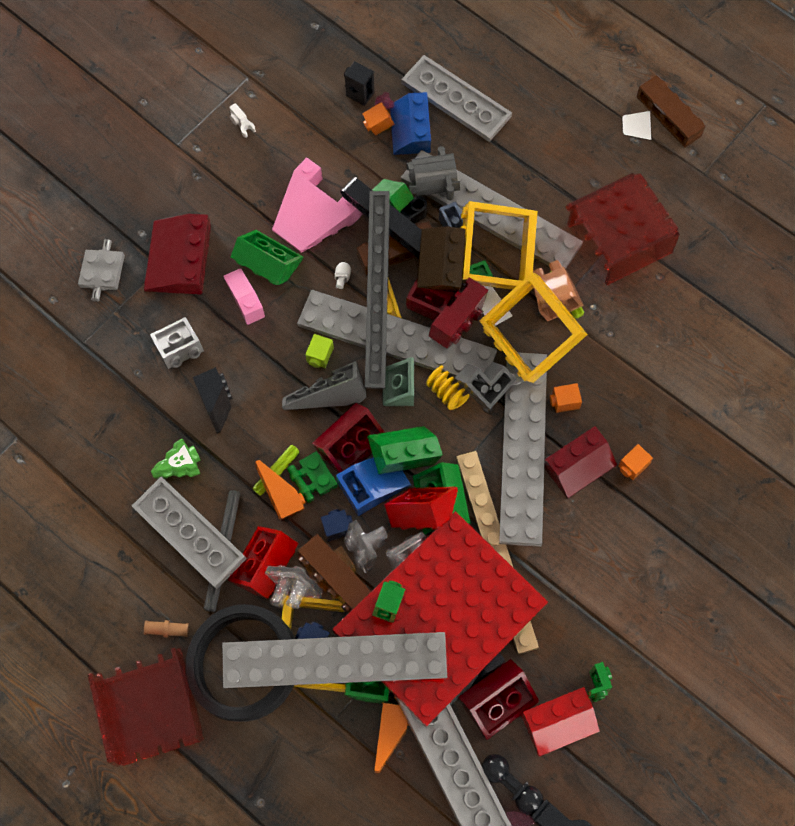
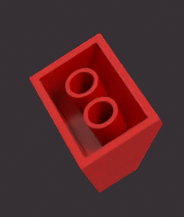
[384,487,458,530]
[228,526,299,599]
[521,687,600,757]

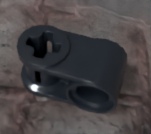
[400,196,428,224]

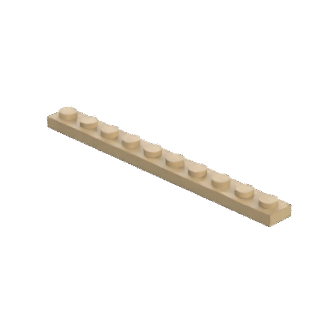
[456,451,539,655]

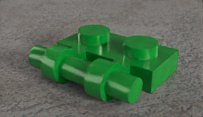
[287,451,338,503]

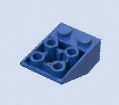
[336,457,411,516]

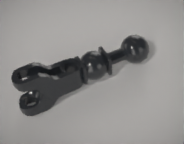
[482,754,592,826]

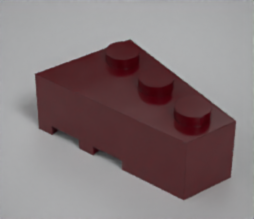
[428,277,488,349]

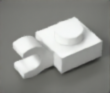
[229,103,256,138]

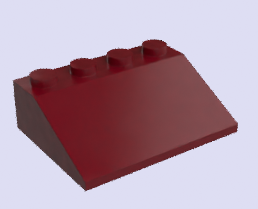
[144,214,211,295]

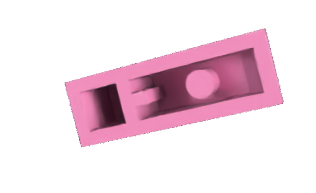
[223,268,265,325]

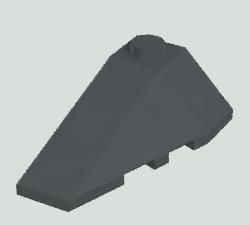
[282,361,366,410]

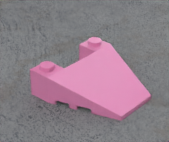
[272,157,363,253]

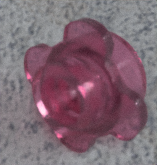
[375,92,394,110]

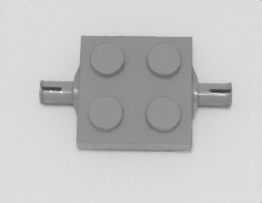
[78,239,125,302]

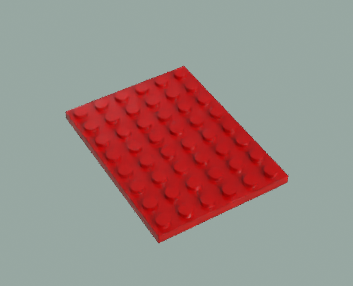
[332,511,548,727]

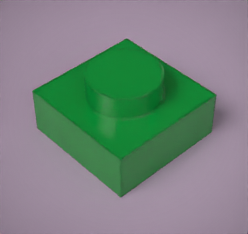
[469,260,493,277]

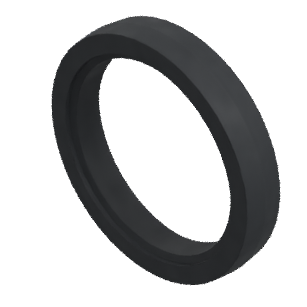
[186,604,295,722]

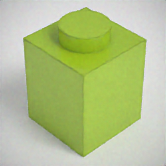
[305,334,334,368]

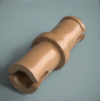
[144,620,189,638]

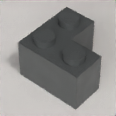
[454,362,517,409]

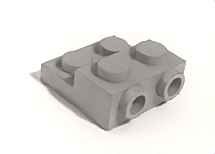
[150,317,204,369]

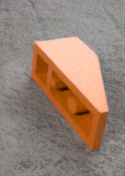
[254,460,306,521]
[374,703,410,773]

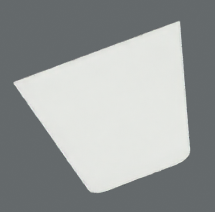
[623,111,651,140]

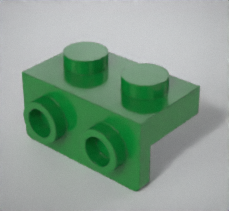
[587,662,612,702]

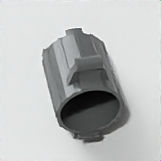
[407,146,460,200]

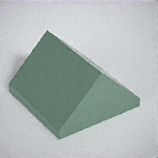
[383,357,414,406]

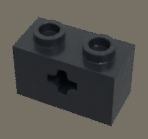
[344,61,375,106]

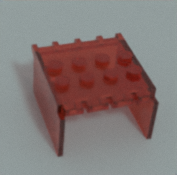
[565,173,680,285]
[88,648,203,767]

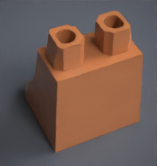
[533,260,584,321]

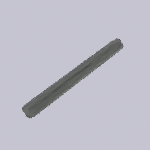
[204,490,241,612]

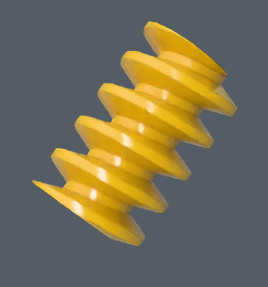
[426,365,470,410]

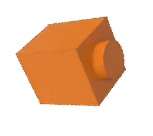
[362,102,395,135]
[550,383,582,413]
[618,444,653,480]

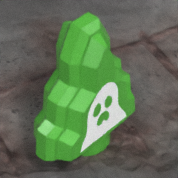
[151,438,201,479]

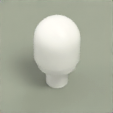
[334,262,351,289]

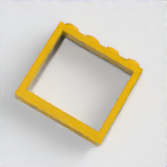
[460,201,538,290]
[480,272,588,383]
[282,595,345,692]

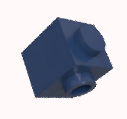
[321,509,354,542]
[295,622,331,639]

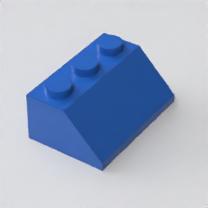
[390,92,431,155]

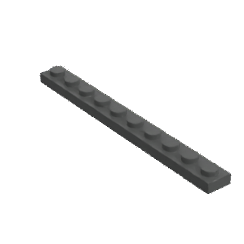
[365,191,390,389]

